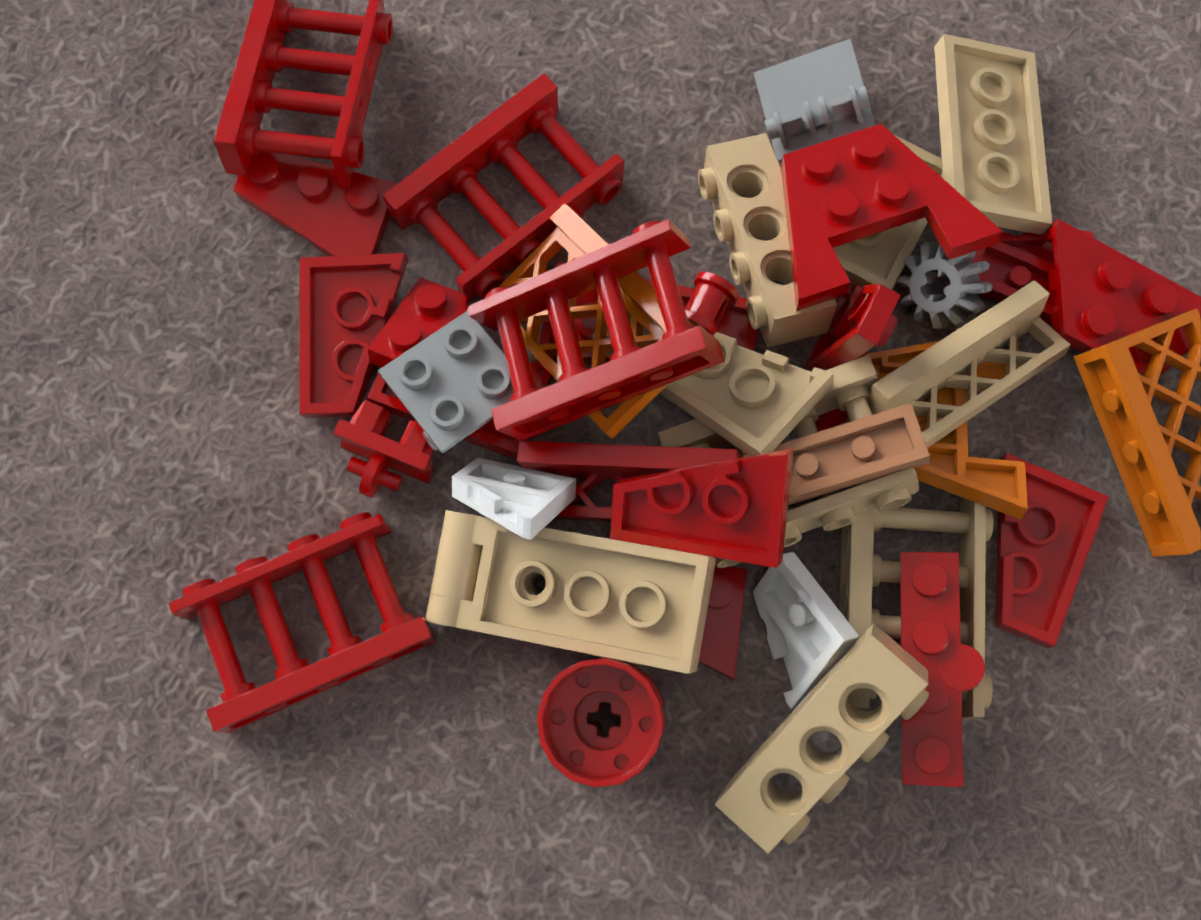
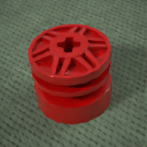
[537,658,667,787]

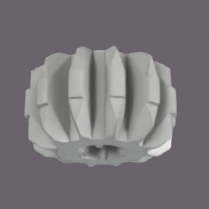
[897,241,993,330]

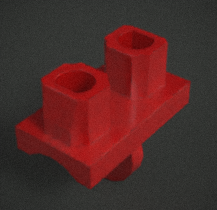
[333,400,435,498]

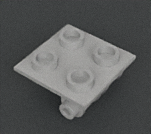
[754,39,875,163]
[378,311,514,454]

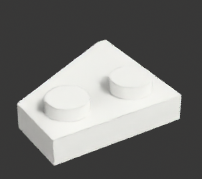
[452,458,576,540]
[753,552,860,710]

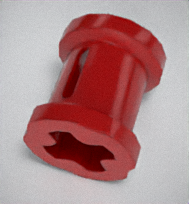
[684,272,740,336]

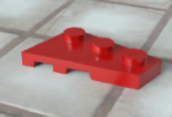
[299,253,409,418]
[803,284,900,372]

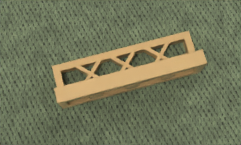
[868,280,1071,448]

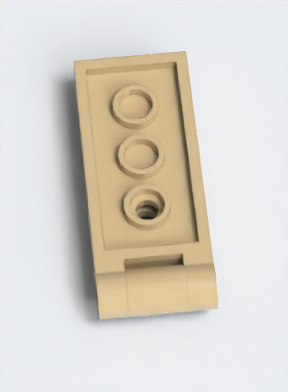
[425,510,716,674]

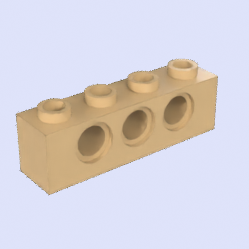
[698,133,837,347]
[714,623,930,854]

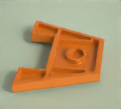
[865,339,1028,520]

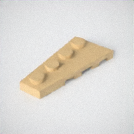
[591,314,833,456]

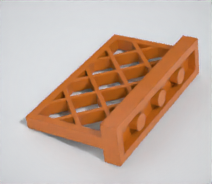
[498,203,694,439]
[1073,309,1201,557]

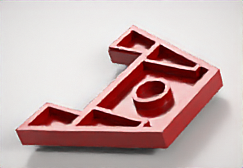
[781,124,1003,311]

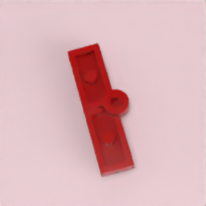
[900,552,985,787]

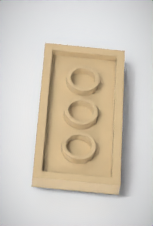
[934,34,1052,235]

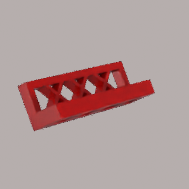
[516,441,742,522]

